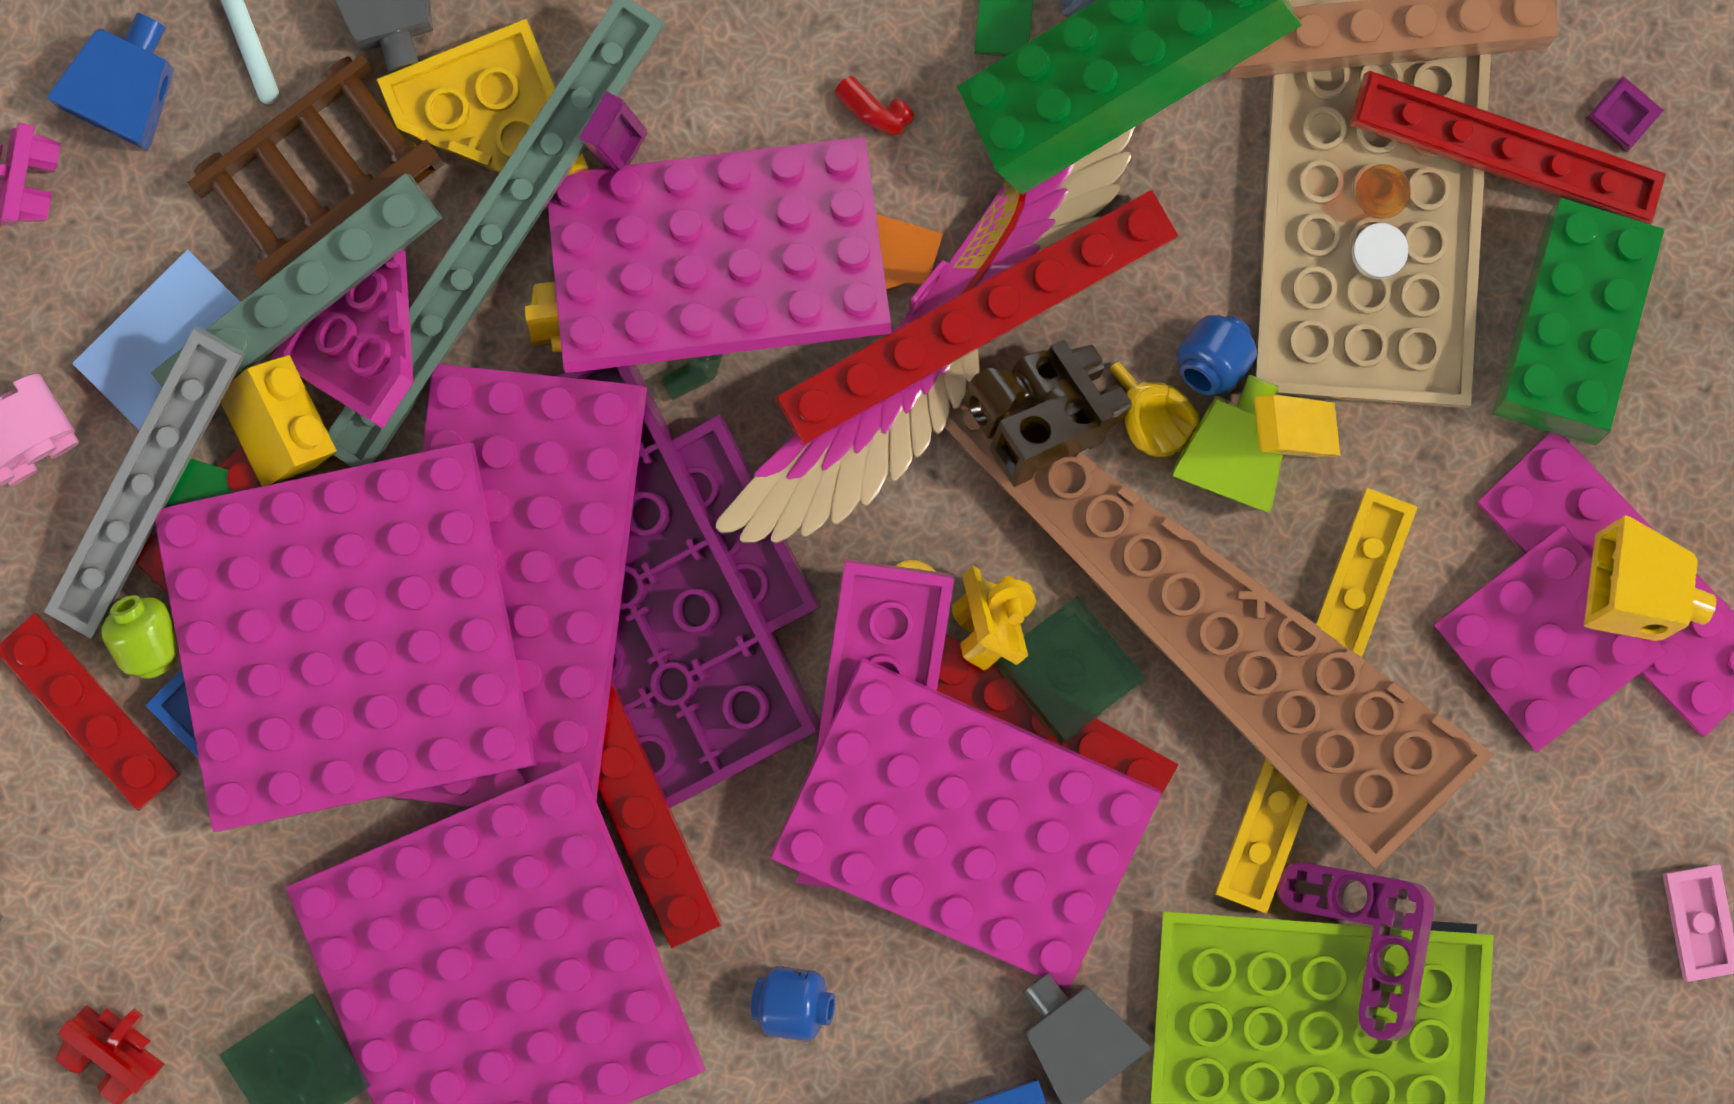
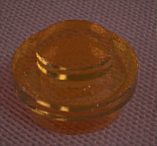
[1356,164,1411,219]

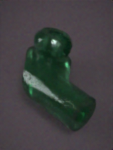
[661,354,723,401]

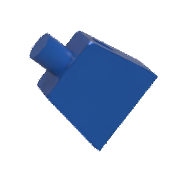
[47,13,174,151]

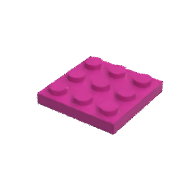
[1434,523,1667,753]

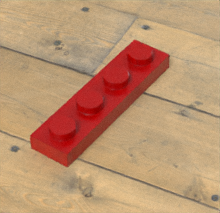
[0,613,181,811]

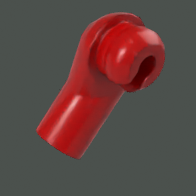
[835,76,914,136]

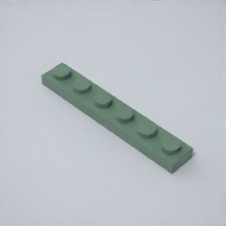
[151,173,443,387]

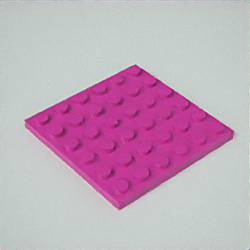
[155,442,537,832]
[286,762,706,1104]

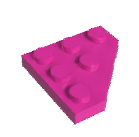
[271,250,413,429]

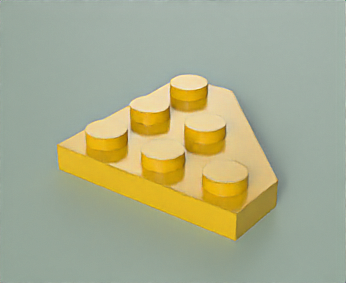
[377,18,589,177]

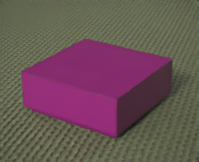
[1586,76,1664,153]

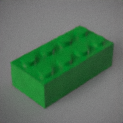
[1492,198,1665,446]

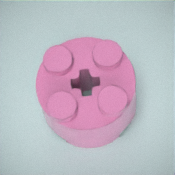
[0,374,79,487]

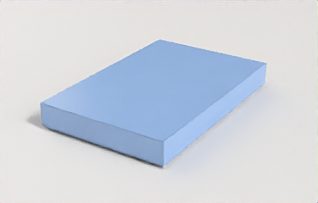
[72,250,241,431]

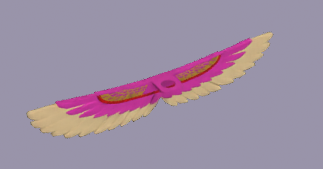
[716,127,1135,543]

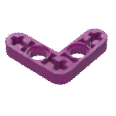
[1277,862,1434,1041]

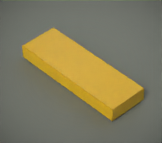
[1254,394,1341,458]

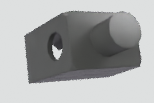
[335,0,433,73]
[1022,972,1151,1104]

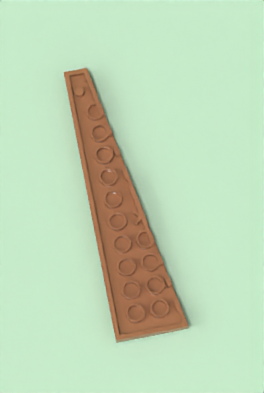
[944,382,1494,870]

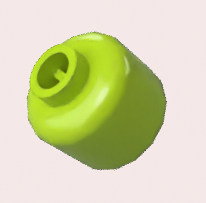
[101,595,179,679]

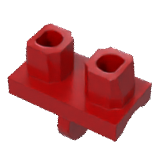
[56,1005,165,1104]

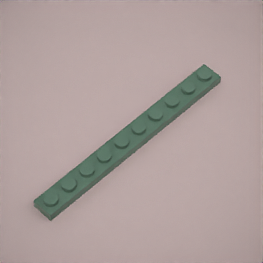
[328,0,666,467]

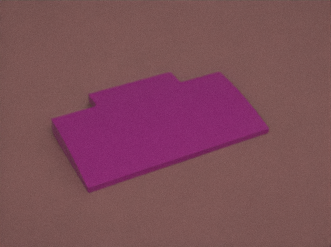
[558,365,821,808]

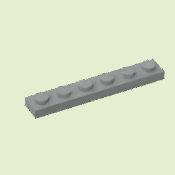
[44,327,246,639]

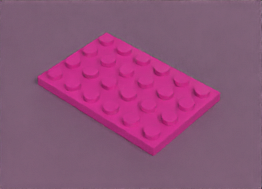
[548,136,892,373]
[770,657,1162,989]

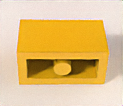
[220,355,337,487]

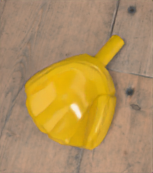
[1109,362,1200,457]

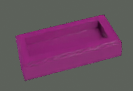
[579,91,648,171]

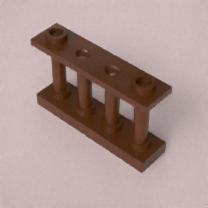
[187,54,444,284]

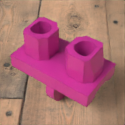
[0,123,61,226]

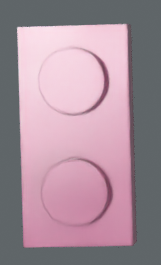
[1662,864,1734,982]

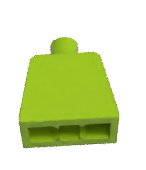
[1172,375,1283,513]

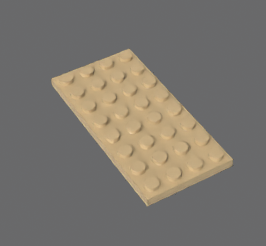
[1254,0,1491,408]

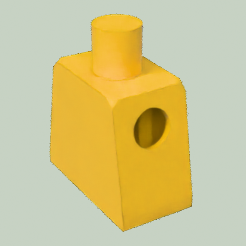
[1584,515,1717,641]

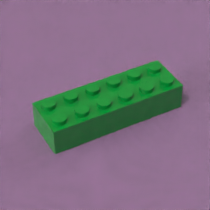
[957,0,1302,195]

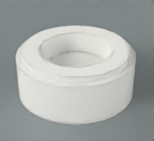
[1352,223,1408,280]

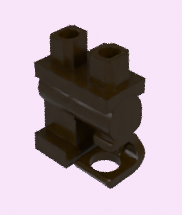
[963,340,1131,487]

